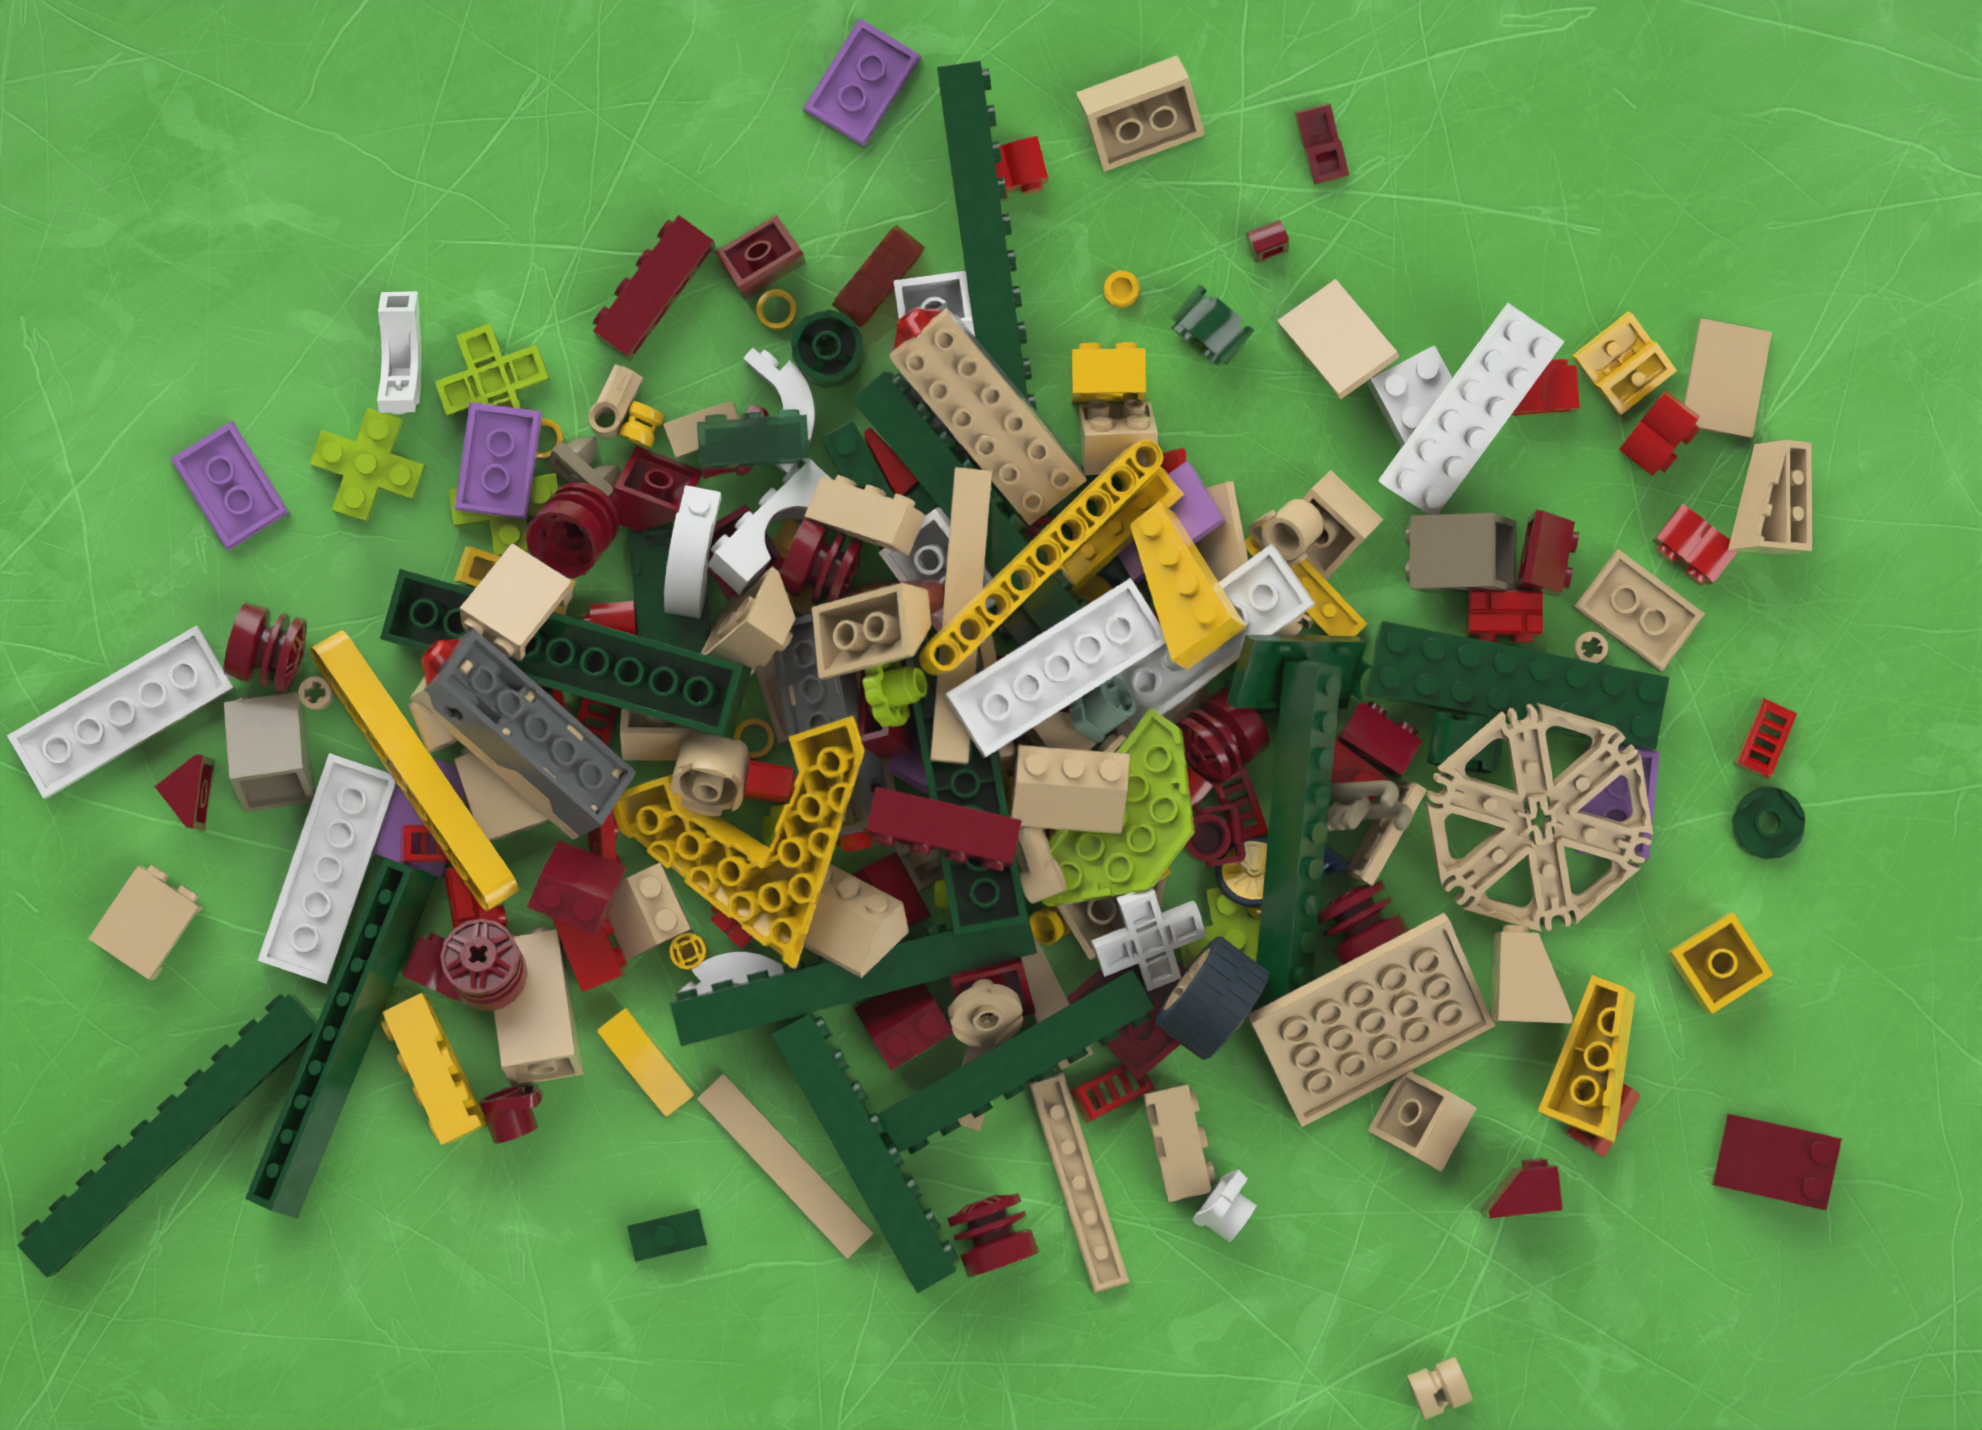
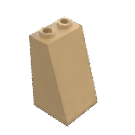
[494,927,584,1086]

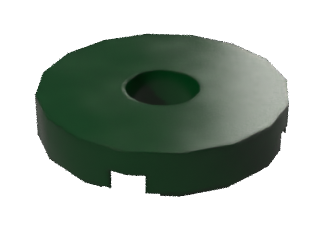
[1731,787,1805,859]

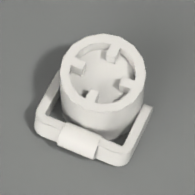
[1193,1169,1257,1243]

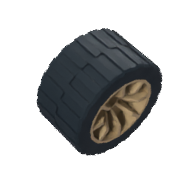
[1155,936,1269,1060]

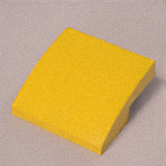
[1572,312,1677,415]

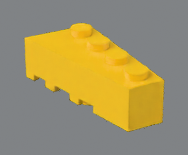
[381,993,487,1145]

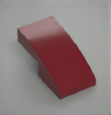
[1294,103,1349,184]

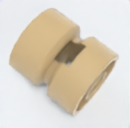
[1407,1356,1473,1420]

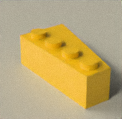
[1129,502,1247,670]
[1538,975,1635,1143]

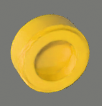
[1103,270,1140,308]

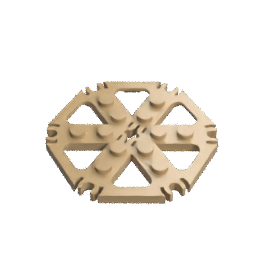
[1425,703,1654,932]

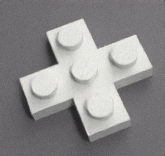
[1091,887,1207,991]

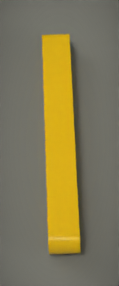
[919,440,1163,675]
[310,630,519,911]

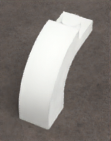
[377,291,422,415]
[743,348,816,474]
[664,485,721,619]
[679,952,783,994]

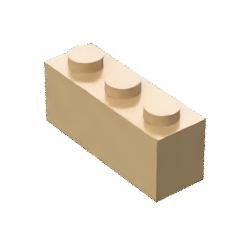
[805,475,926,556]

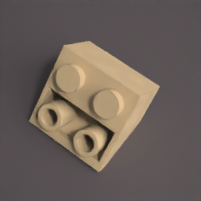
[1079,399,1158,475]

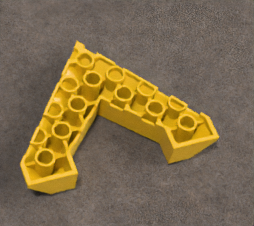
[613,716,865,969]

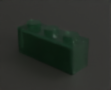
[697,409,811,470]

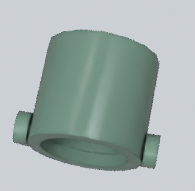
[1069,676,1136,743]

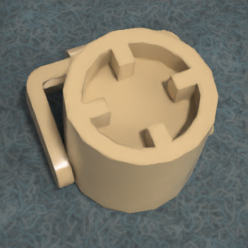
[1248,499,1324,568]

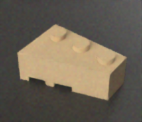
[1728,440,1812,555]
[1143,1084,1216,1202]

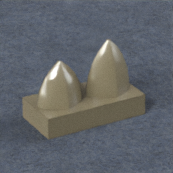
[546,436,620,498]

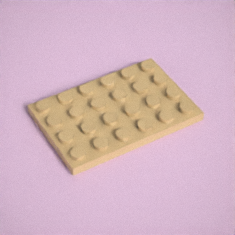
[1247,913,1495,1127]

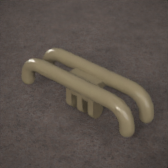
[1327,780,1413,831]

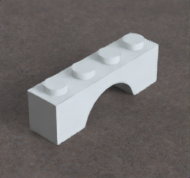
[708,459,831,595]

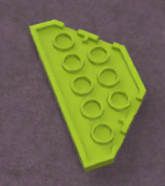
[1021,707,1195,907]

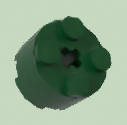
[1171,285,1254,366]
[791,309,864,387]
[1427,712,1503,773]

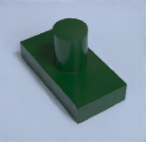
[627,1209,707,1262]

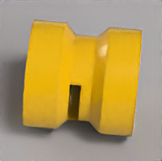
[618,401,666,449]
[1029,906,1072,946]
[669,933,708,970]

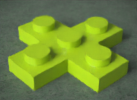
[435,323,550,417]
[310,407,426,523]
[449,473,559,556]
[1179,887,1260,968]

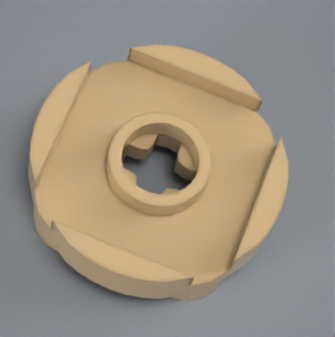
[948,979,1023,1047]

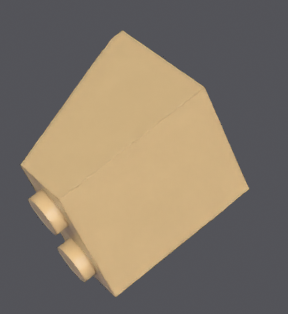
[1491,925,1572,1024]

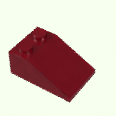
[1712,1113,1842,1211]

